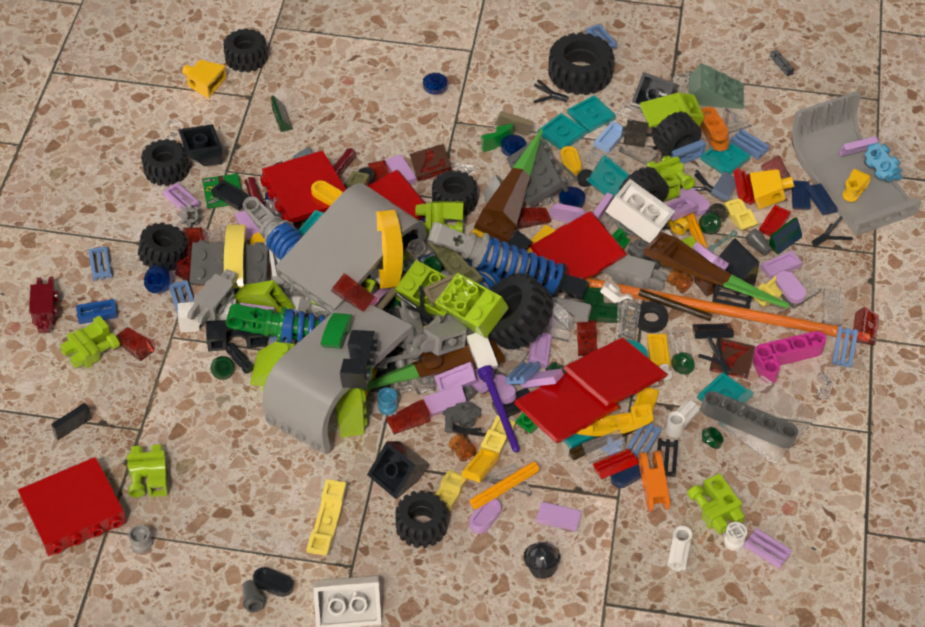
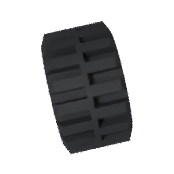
[223,28,267,73]
[652,111,702,157]
[141,139,189,186]
[619,167,669,202]
[432,170,477,215]
[138,222,187,272]
[395,490,448,548]

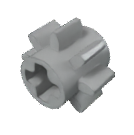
[177,203,201,227]

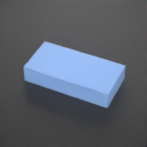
[594,121,627,154]

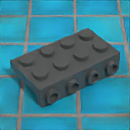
[506,139,568,207]
[189,240,269,285]

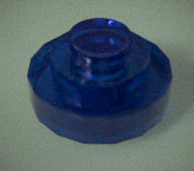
[423,73,448,95]
[501,135,527,157]
[558,186,585,208]
[144,266,170,294]

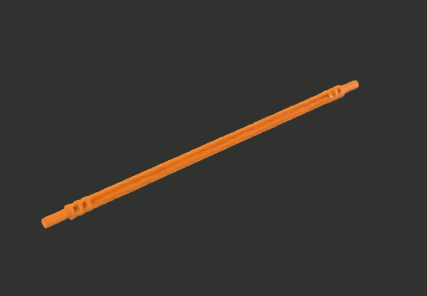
[587,278,870,341]

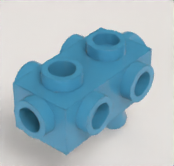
[864,142,903,183]

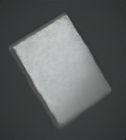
[718,375,819,465]

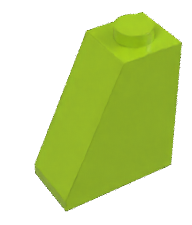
[233,280,295,313]

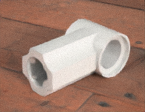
[665,400,700,438]
[667,526,692,571]

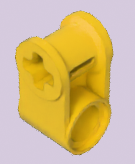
[842,168,872,202]

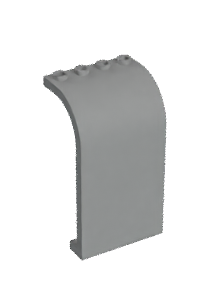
[792,91,921,236]
[275,183,426,313]
[262,295,414,454]

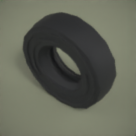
[634,301,669,333]

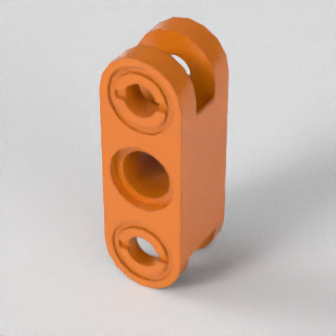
[700,107,729,151]
[638,450,670,512]

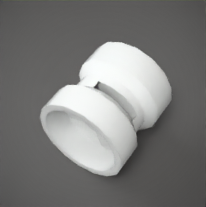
[724,522,747,551]

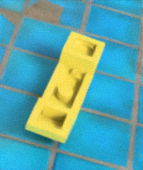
[224,224,246,288]
[306,479,346,556]

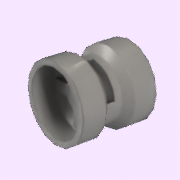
[129,525,152,554]

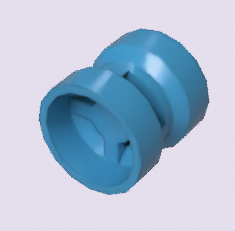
[377,387,398,415]

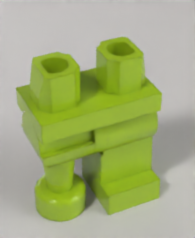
[647,156,695,200]
[416,201,463,237]
[60,315,120,369]
[127,444,168,498]
[687,473,745,534]

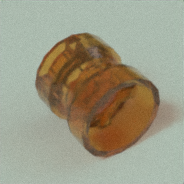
[667,269,693,294]
[448,433,476,462]

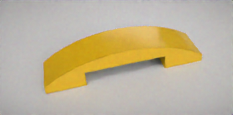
[376,209,403,289]
[576,404,654,436]

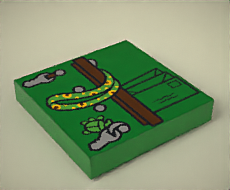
[202,173,241,209]

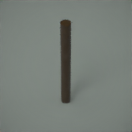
[638,288,713,321]

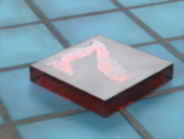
[409,144,452,181]
[709,338,755,380]

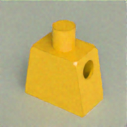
[182,60,227,98]
[750,169,794,210]

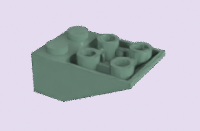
[689,63,744,109]

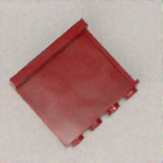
[260,150,346,223]
[17,457,127,557]

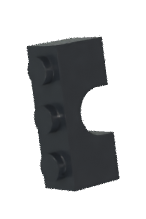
[206,317,267,352]
[340,330,380,389]

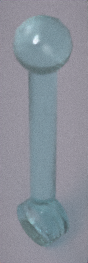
[708,230,738,251]

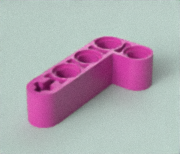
[752,331,827,385]

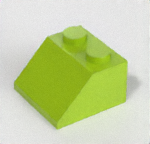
[250,342,295,386]

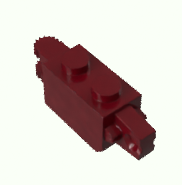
[29,276,59,333]

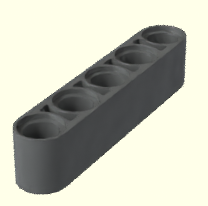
[701,391,798,449]

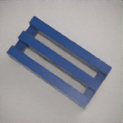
[76,299,117,324]

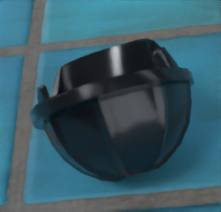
[524,541,560,579]

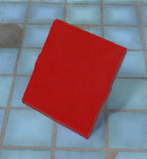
[368,170,426,220]
[530,211,627,280]
[563,337,668,407]
[514,372,620,443]

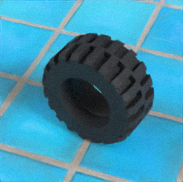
[548,32,614,96]
[488,273,554,350]

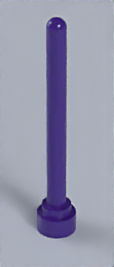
[477,365,520,453]

